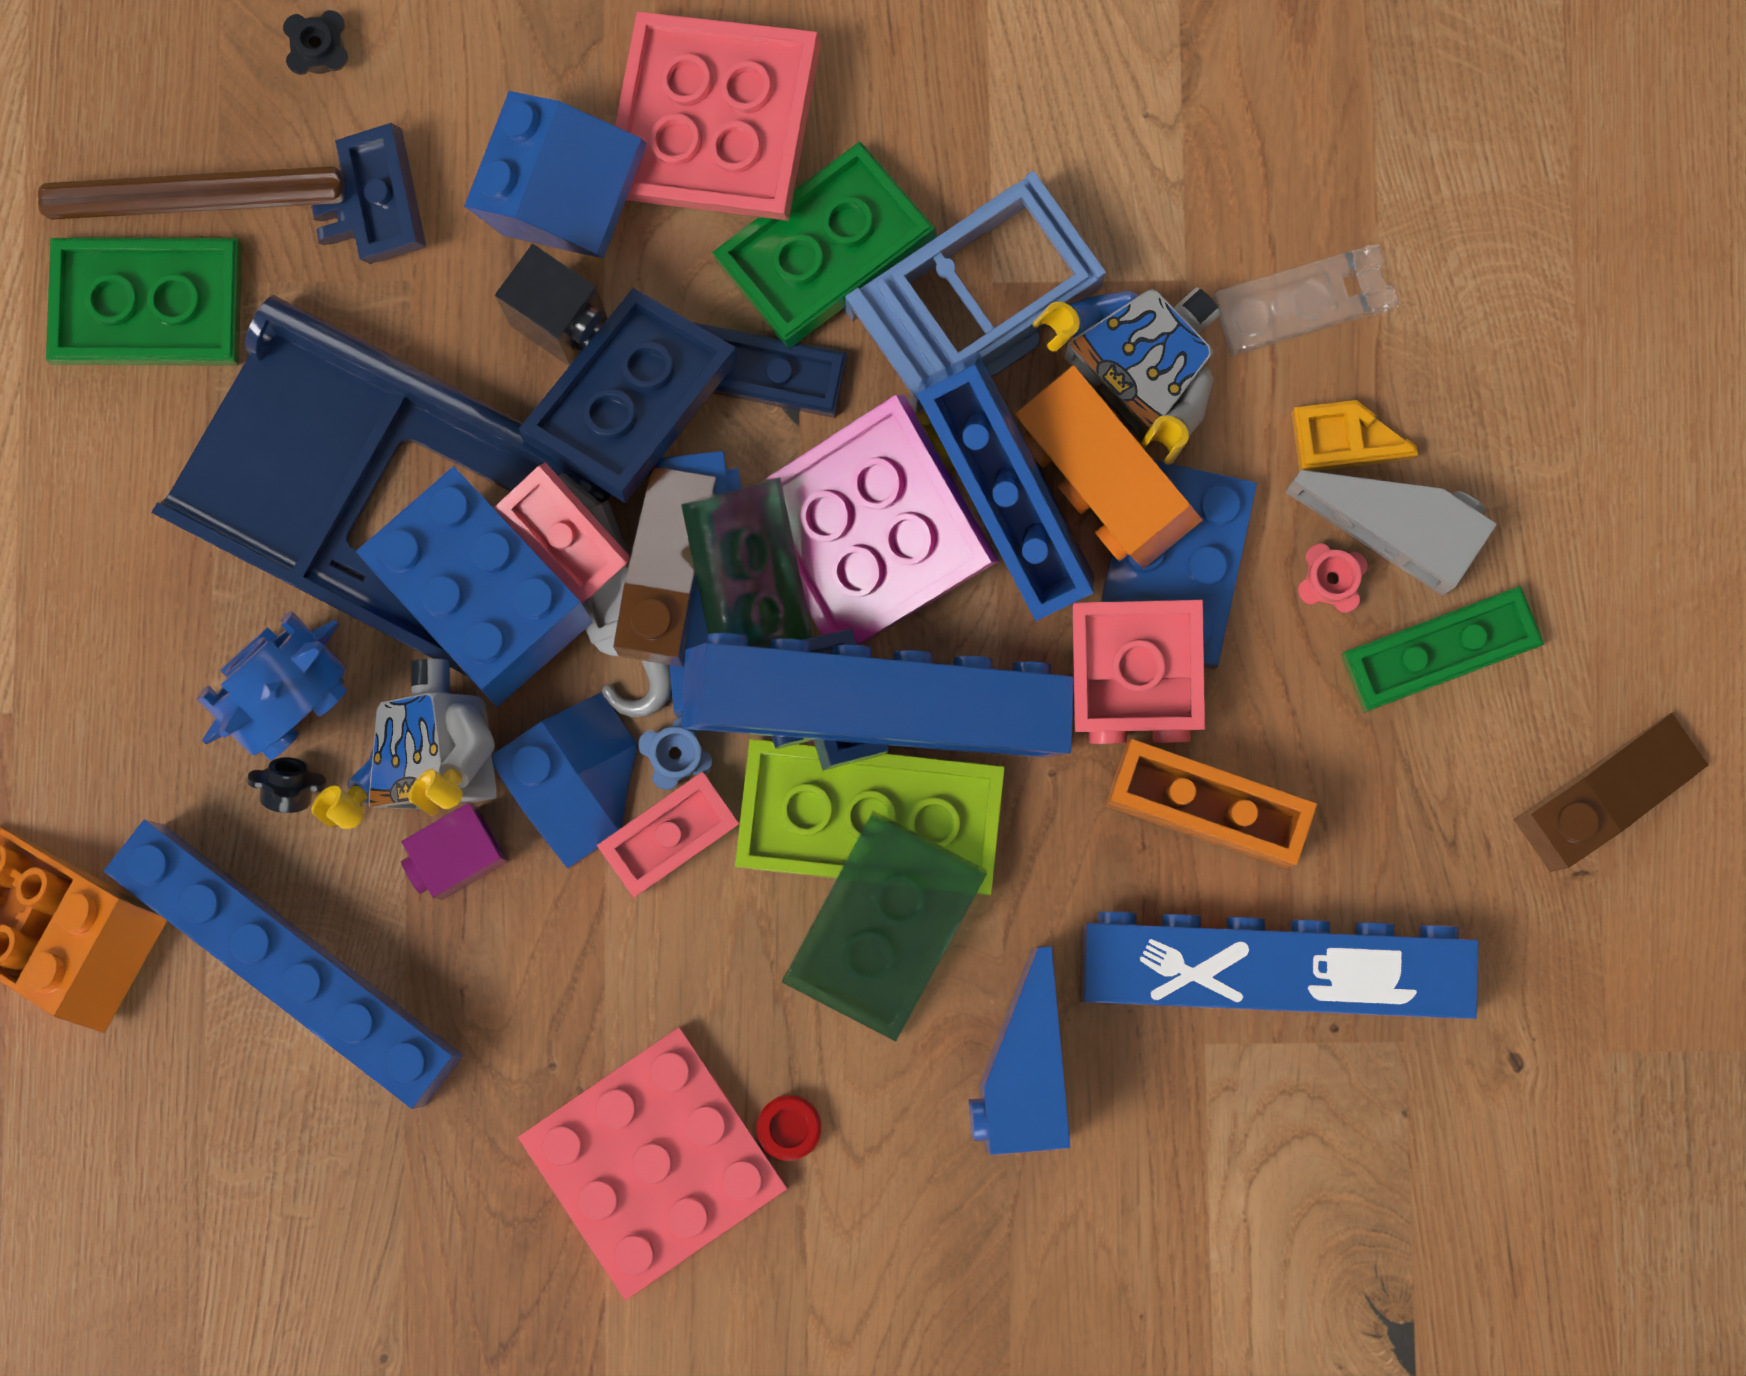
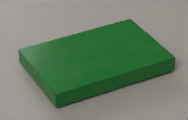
[712,141,937,349]
[46,238,242,366]

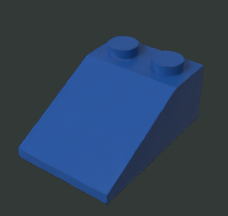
[968,946,1070,1155]

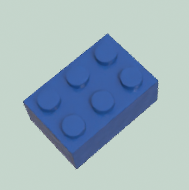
[356,466,593,707]

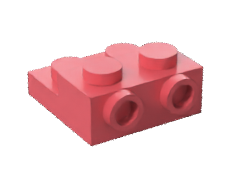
[1073,600,1205,744]

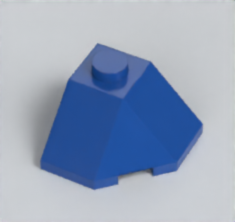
[492,692,638,869]

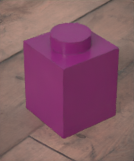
[401,802,509,900]

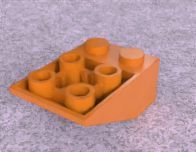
[0,826,167,1033]

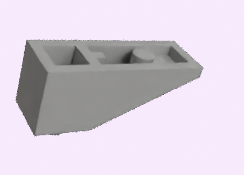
[1285,470,1497,596]

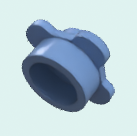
[638,717,712,790]

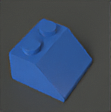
[464,91,647,259]

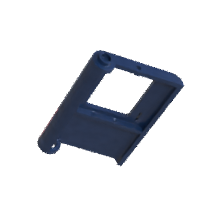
[151,295,611,677]

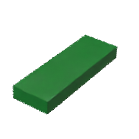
[1341,586,1545,713]

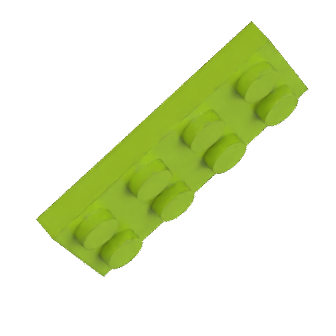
[735,739,1004,896]

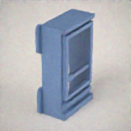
[844,170,1106,413]

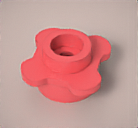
[1298,543,1368,613]

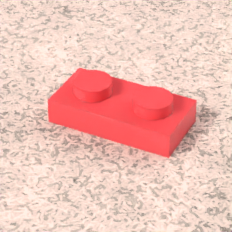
[494,462,631,604]
[597,771,740,898]

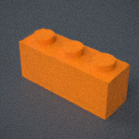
[1015,365,1203,569]
[1104,739,1317,869]

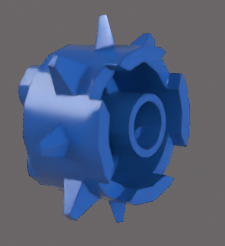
[196,611,347,761]

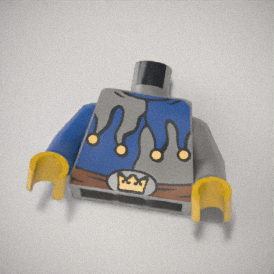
[1032,287,1221,465]
[311,659,496,829]

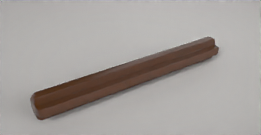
[38,166,345,220]

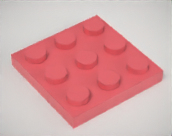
[615,12,822,221]
[518,1027,788,1301]

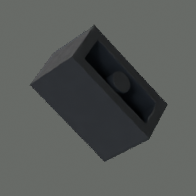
[495,243,608,366]

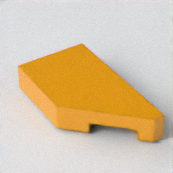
[1291,400,1418,472]

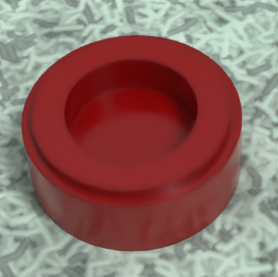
[757,1095,822,1161]

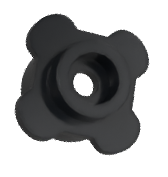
[283,10,348,75]
[247,757,326,813]

